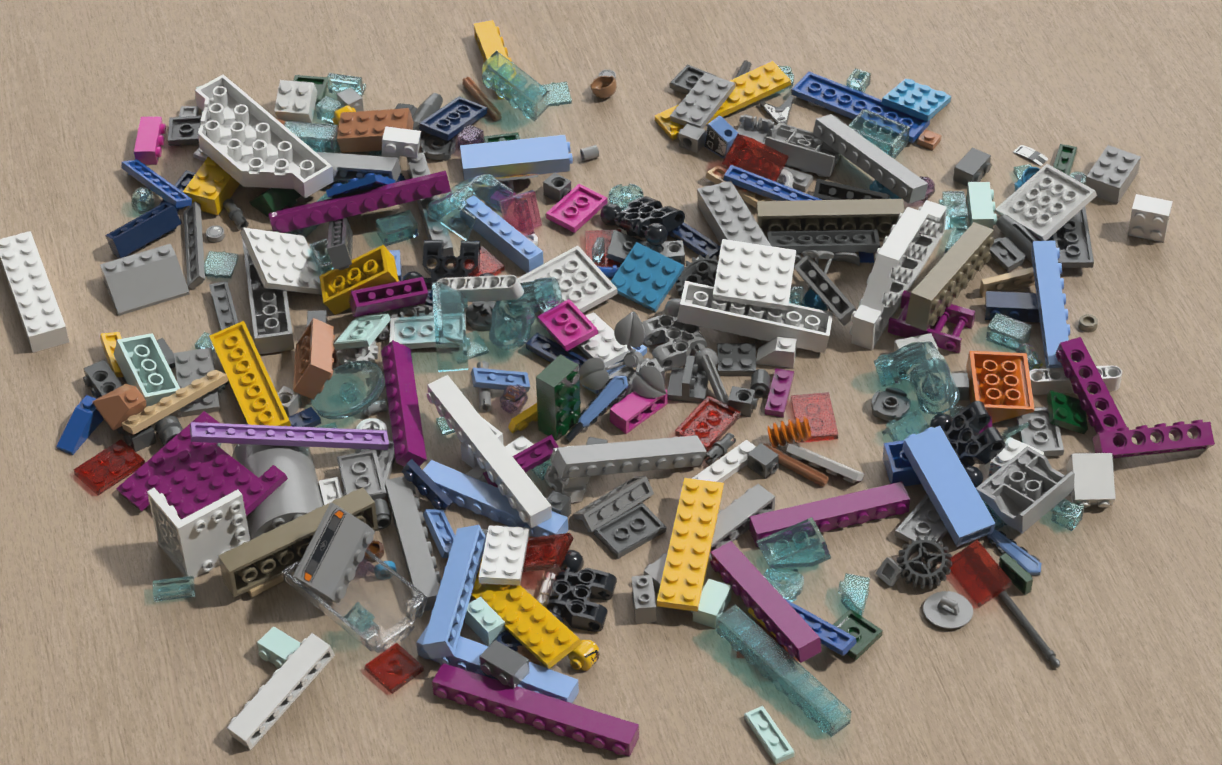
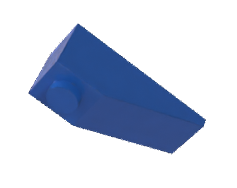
[56,395,104,455]

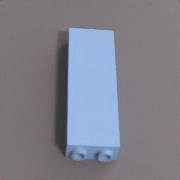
[460,135,573,182]
[902,426,996,547]

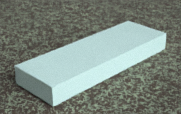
[744,706,795,765]

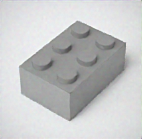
[1085,145,1141,204]

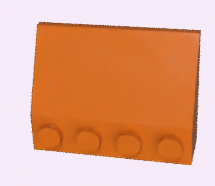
[966,351,1035,423]

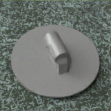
[923,591,973,629]

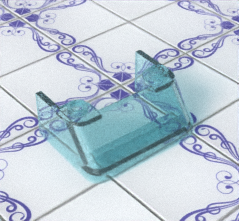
[427,174,514,240]
[432,282,471,372]

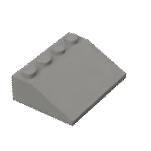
[100,244,190,316]

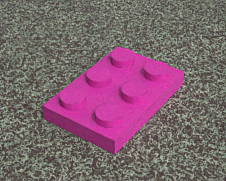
[546,184,608,233]
[537,299,599,351]

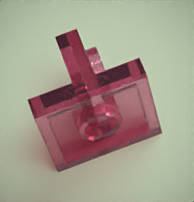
[499,190,542,235]

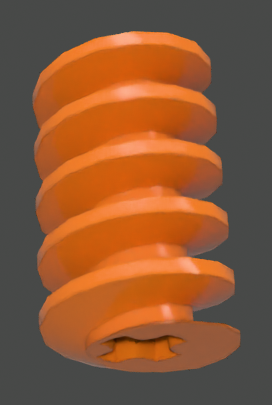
[768,416,811,448]

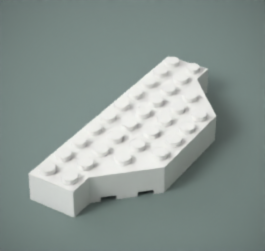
[195,75,334,198]
[850,200,947,350]

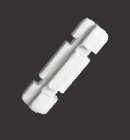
[537,572,555,608]

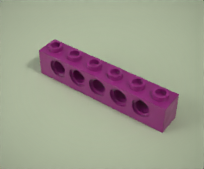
[1056,337,1127,446]
[1092,420,1215,459]

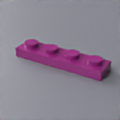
[483,434,559,488]

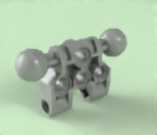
[642,299,718,370]

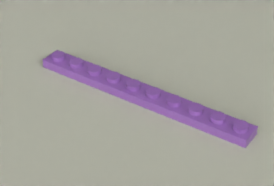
[190,422,389,450]

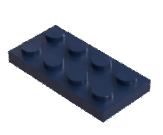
[419,97,488,141]

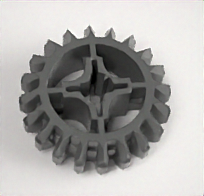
[897,535,952,590]

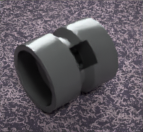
[155,415,183,446]

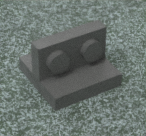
[667,355,709,404]

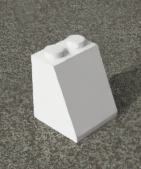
[1066,453,1116,508]

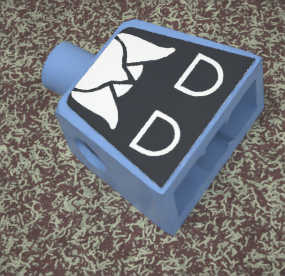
[704,116,744,159]

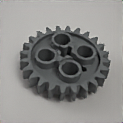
[675,254,719,296]

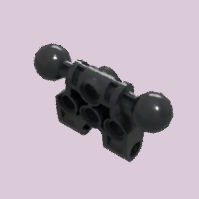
[600,196,685,246]
[402,240,494,290]
[930,401,1006,488]
[546,550,617,632]

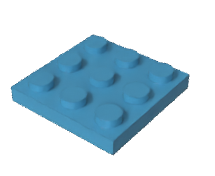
[881,79,952,122]
[611,242,684,312]

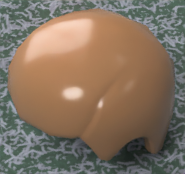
[590,75,617,98]

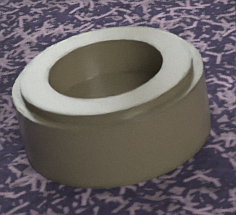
[1078,314,1098,332]

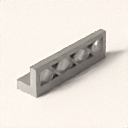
[573,476,654,532]

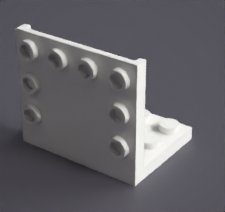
[147,488,250,581]

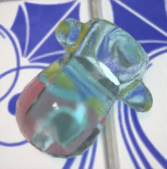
[1016,343,1043,371]

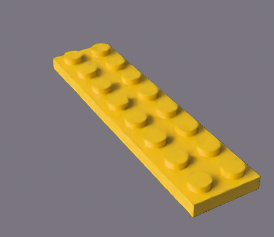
[655,61,791,140]
[209,321,291,426]
[657,478,724,612]
[471,555,582,669]

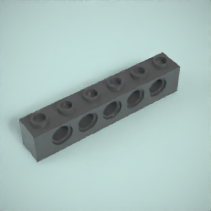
[327,217,353,270]
[83,359,156,452]

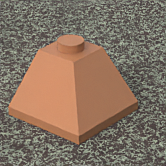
[92,384,146,431]

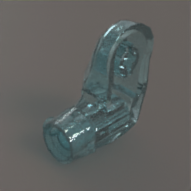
[489,277,562,352]
[874,341,960,415]

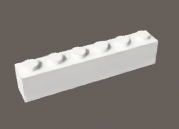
[227,633,335,750]

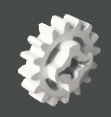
[337,341,379,370]

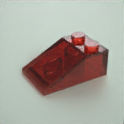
[722,134,789,182]

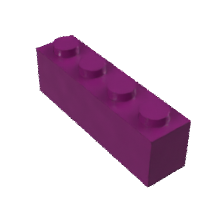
[349,277,428,318]

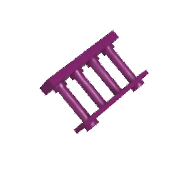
[888,290,975,353]

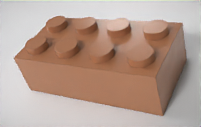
[337,108,414,153]
[293,318,335,400]

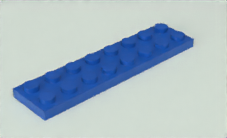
[791,72,930,143]

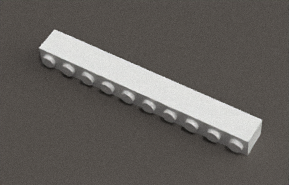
[427,375,552,528]

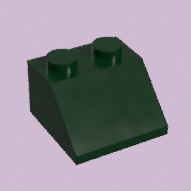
[249,188,301,217]

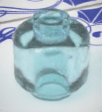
[131,188,155,214]

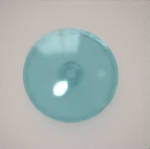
[311,361,385,419]

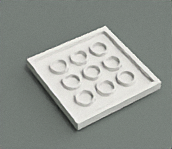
[995,164,1097,241]
[240,228,322,295]
[712,239,796,311]
[517,246,618,313]

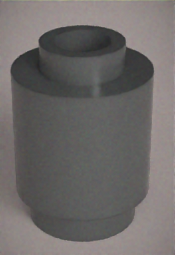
[750,369,770,397]
[373,499,392,529]

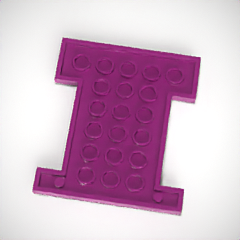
[116,411,288,519]

